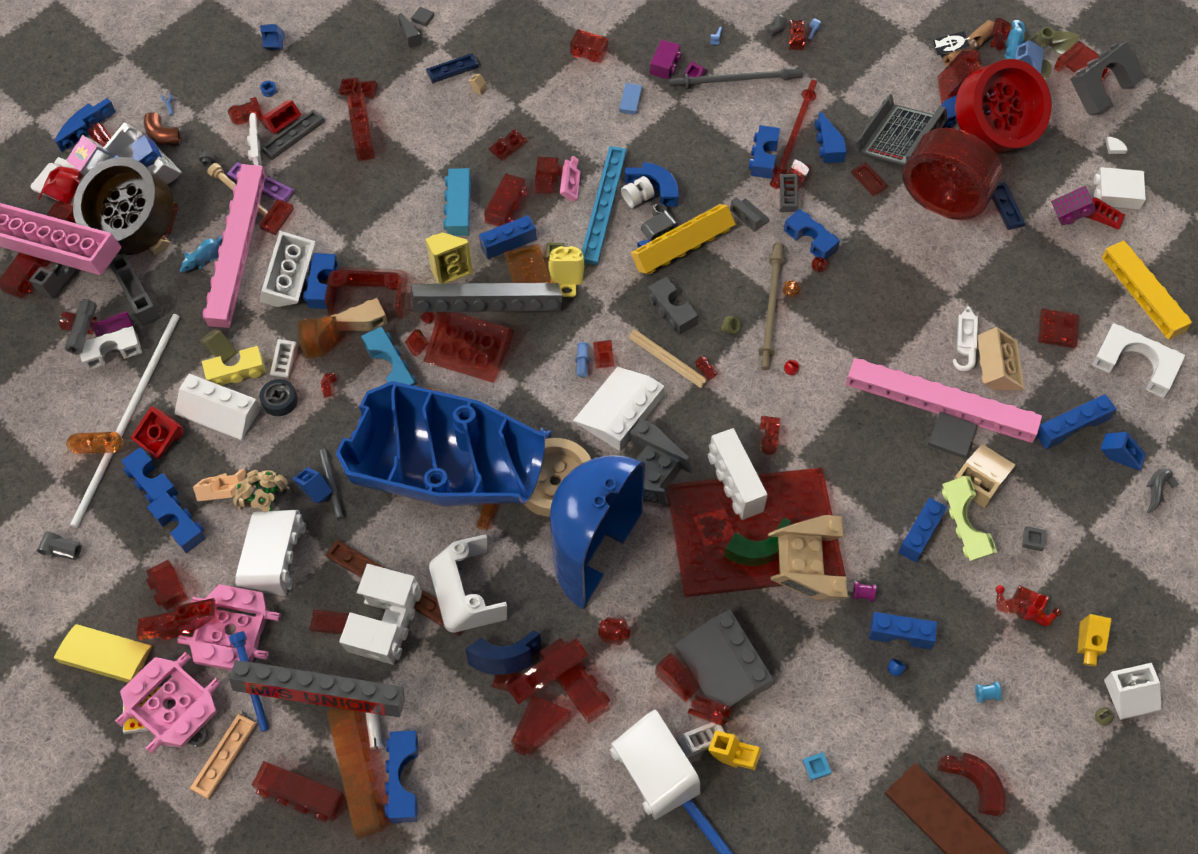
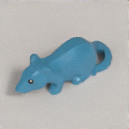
[1005,20,1025,59]
[180,235,223,272]

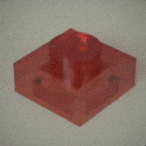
[535,175,553,193]
[405,329,429,356]

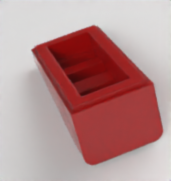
[1087,197,1125,230]

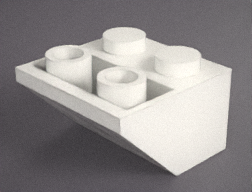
[1104,663,1161,720]

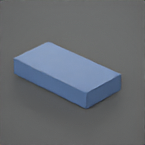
[619,83,642,115]

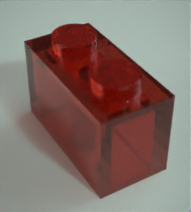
[570,29,608,63]
[146,559,189,611]

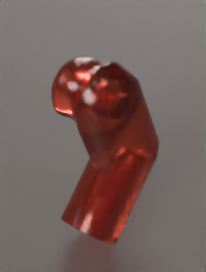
[320,372,337,398]

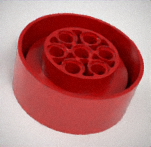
[955,59,1052,154]

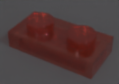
[259,199,294,235]

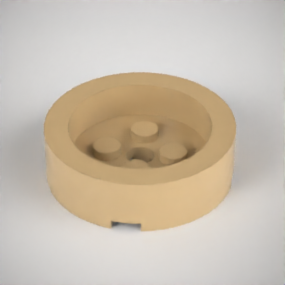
[524,438,591,517]

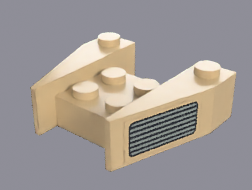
[768,515,848,601]

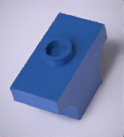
[260,24,285,50]

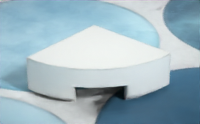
[1106,137,1127,154]

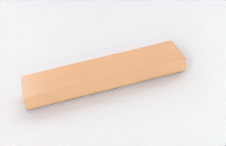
[190,713,257,799]

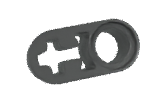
[640,211,679,241]

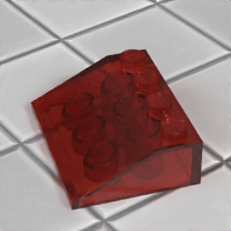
[424,312,515,383]

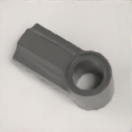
[37,531,82,560]

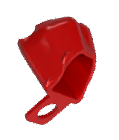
[38,166,82,204]

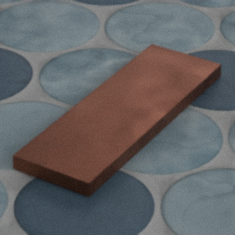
[884,763,1008,854]

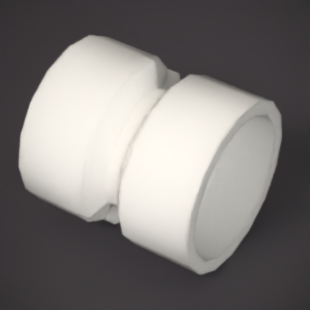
[621,176,654,208]

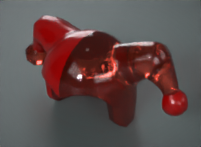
[995,585,1061,626]

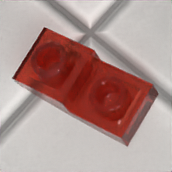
[339,78,378,98]
[488,129,527,160]
[784,159,810,191]

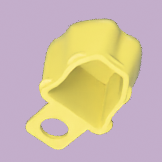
[548,246,584,297]

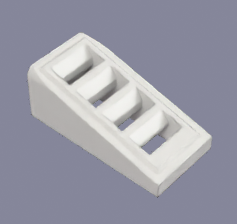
[270,339,299,378]
[678,720,725,758]

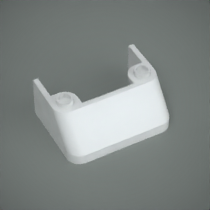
[429,534,507,632]

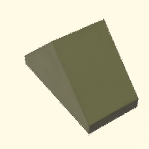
[199,330,237,363]

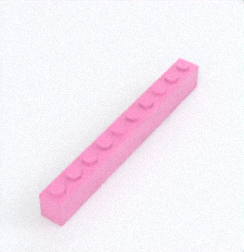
[203,164,266,328]
[846,358,1042,443]

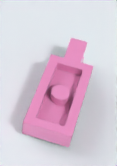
[560,156,580,201]

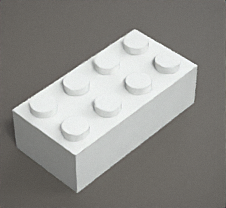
[708,428,767,520]

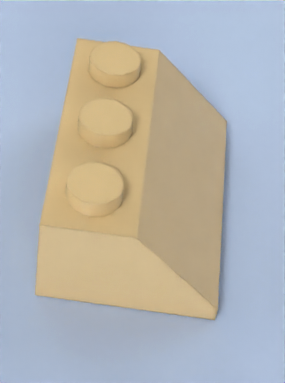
[977,327,1025,390]

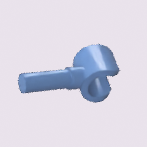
[808,18,821,41]
[710,27,723,45]
[161,93,174,116]

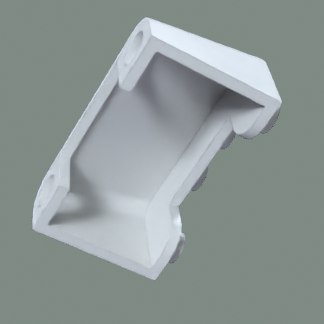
[235,510,306,596]

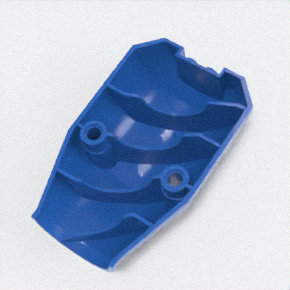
[336,381,546,507]

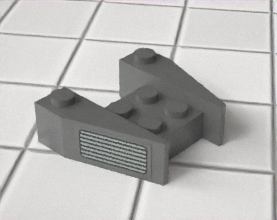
[630,419,692,505]

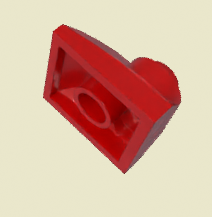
[130,406,183,459]

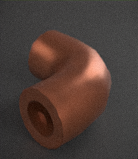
[144,112,181,145]

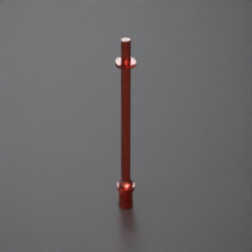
[770,80,817,189]

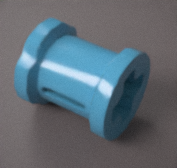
[975,682,1002,703]

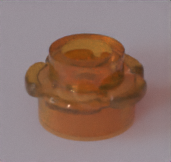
[783,280,800,297]

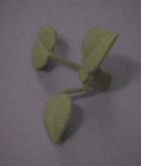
[999,22,1080,80]

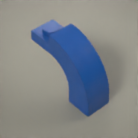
[625,162,678,207]

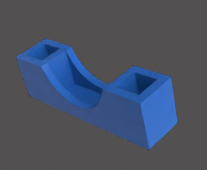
[1037,394,1116,450]
[385,730,418,823]

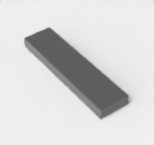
[261,109,325,160]

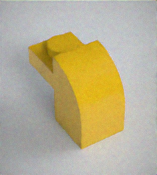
[708,730,762,770]

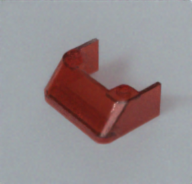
[324,267,408,319]

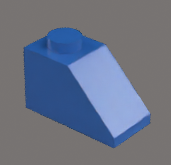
[1101,432,1146,471]
[292,467,333,503]

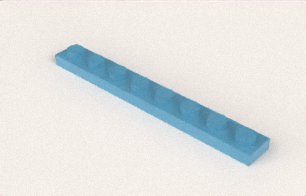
[582,146,627,266]

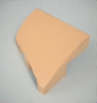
[193,469,246,501]

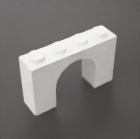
[1092,323,1185,398]

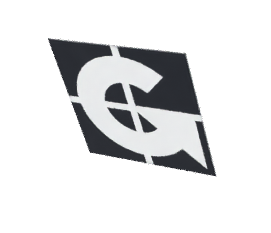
[933,31,970,56]

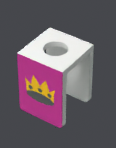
[66,135,112,172]

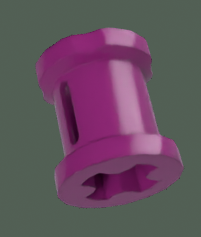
[853,581,876,602]

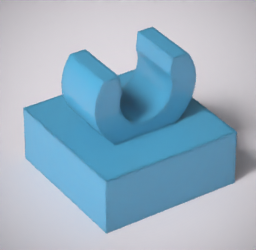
[802,752,832,782]

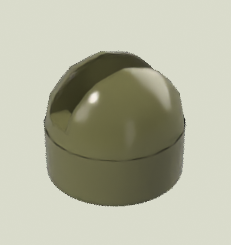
[1095,707,1114,726]

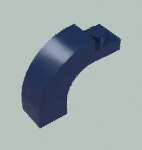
[466,630,542,675]

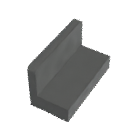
[730,197,769,232]

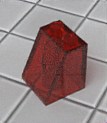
[937,50,982,104]

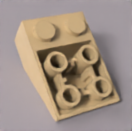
[954,444,1016,508]

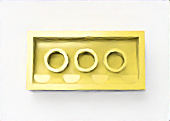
[54,624,152,683]

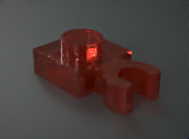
[990,18,1011,50]

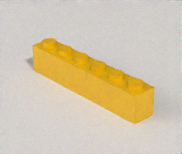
[630,204,736,274]
[1102,240,1192,340]

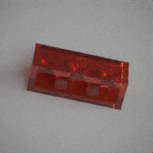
[484,173,527,227]

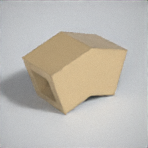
[468,74,487,95]
[149,236,170,256]

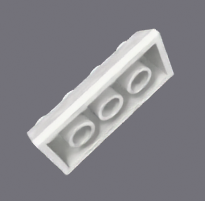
[259,231,315,307]
[174,374,260,440]

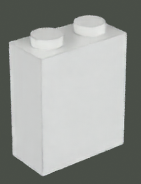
[1093,167,1146,209]

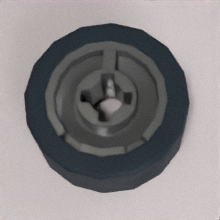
[259,379,298,416]

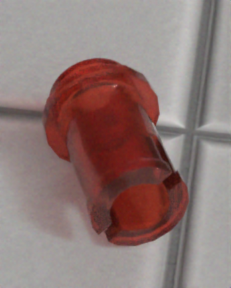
[695,356,718,381]

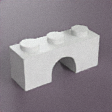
[80,326,142,371]

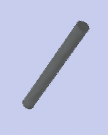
[319,449,345,520]

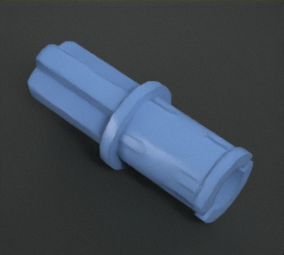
[575,342,590,378]

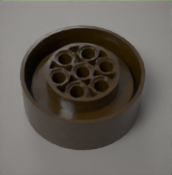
[73,157,174,255]

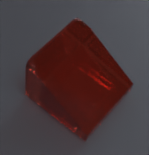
[491,672,521,694]

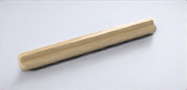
[629,330,707,388]

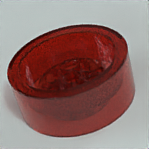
[902,128,1003,220]

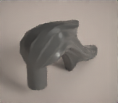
[1146,468,1179,513]

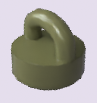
[721,315,741,334]

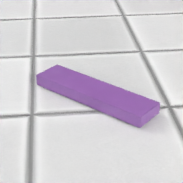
[227,162,295,205]

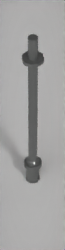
[668,66,803,89]

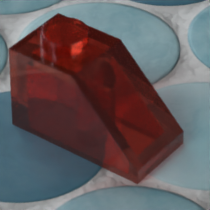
[655,653,700,703]

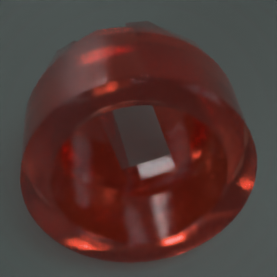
[811,257,828,272]
[420,312,436,324]

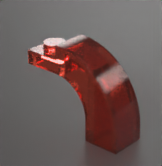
[937,752,1006,817]

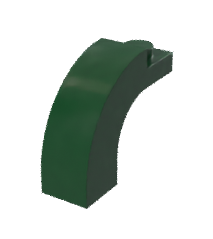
[724,517,791,566]

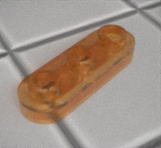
[66,432,124,454]

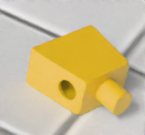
[1077,614,1111,667]

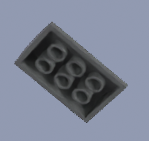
[675,609,773,716]

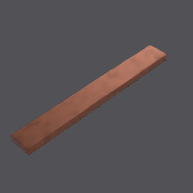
[326,539,463,636]

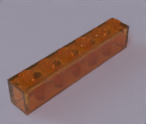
[327,708,385,839]

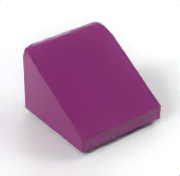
[683,61,707,77]

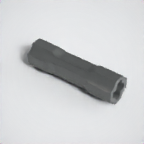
[64,299,97,355]

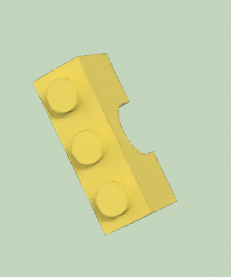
[202,346,266,386]

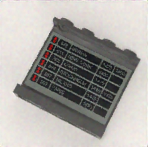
[856,94,948,169]

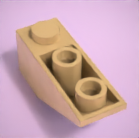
[325,298,388,331]

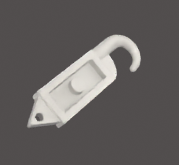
[247,113,262,166]
[953,306,978,371]

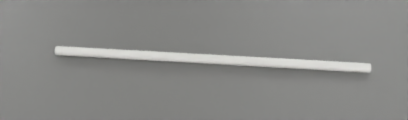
[70,314,180,528]

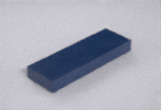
[426,53,479,84]
[988,182,1025,230]

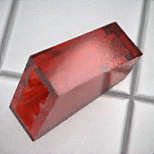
[511,695,572,755]

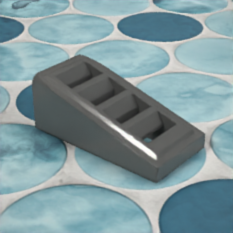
[398,13,422,48]
[780,174,799,212]

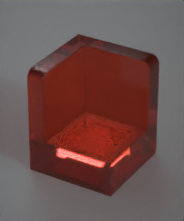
[593,340,614,369]

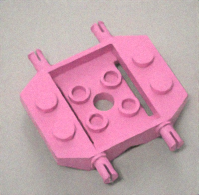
[177,584,281,671]
[115,652,221,754]

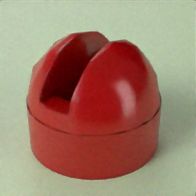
[784,359,799,375]

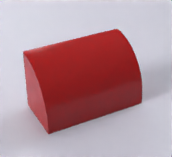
[259,100,302,134]

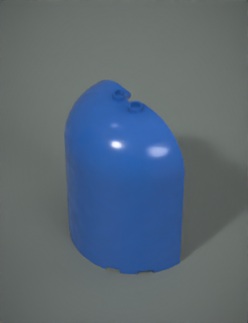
[550,455,645,609]

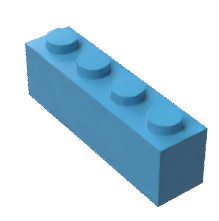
[443,168,471,236]

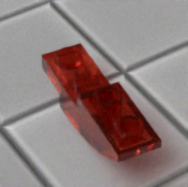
[137,598,216,641]
[507,638,589,705]

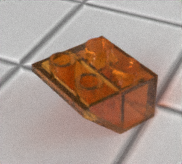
[298,316,342,359]

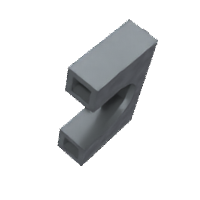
[1070,42,1145,115]

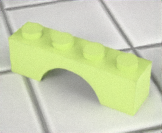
[942,476,998,561]

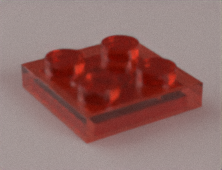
[1038,308,1079,349]

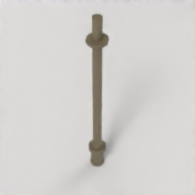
[758,243,784,370]

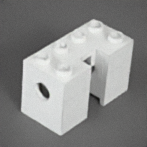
[339,564,422,665]

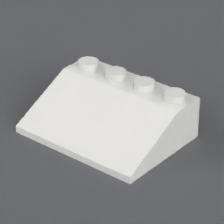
[573,367,665,451]

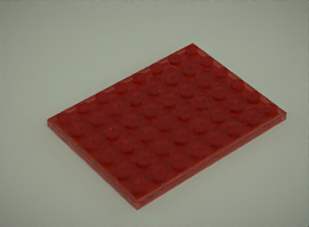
[667,467,846,597]

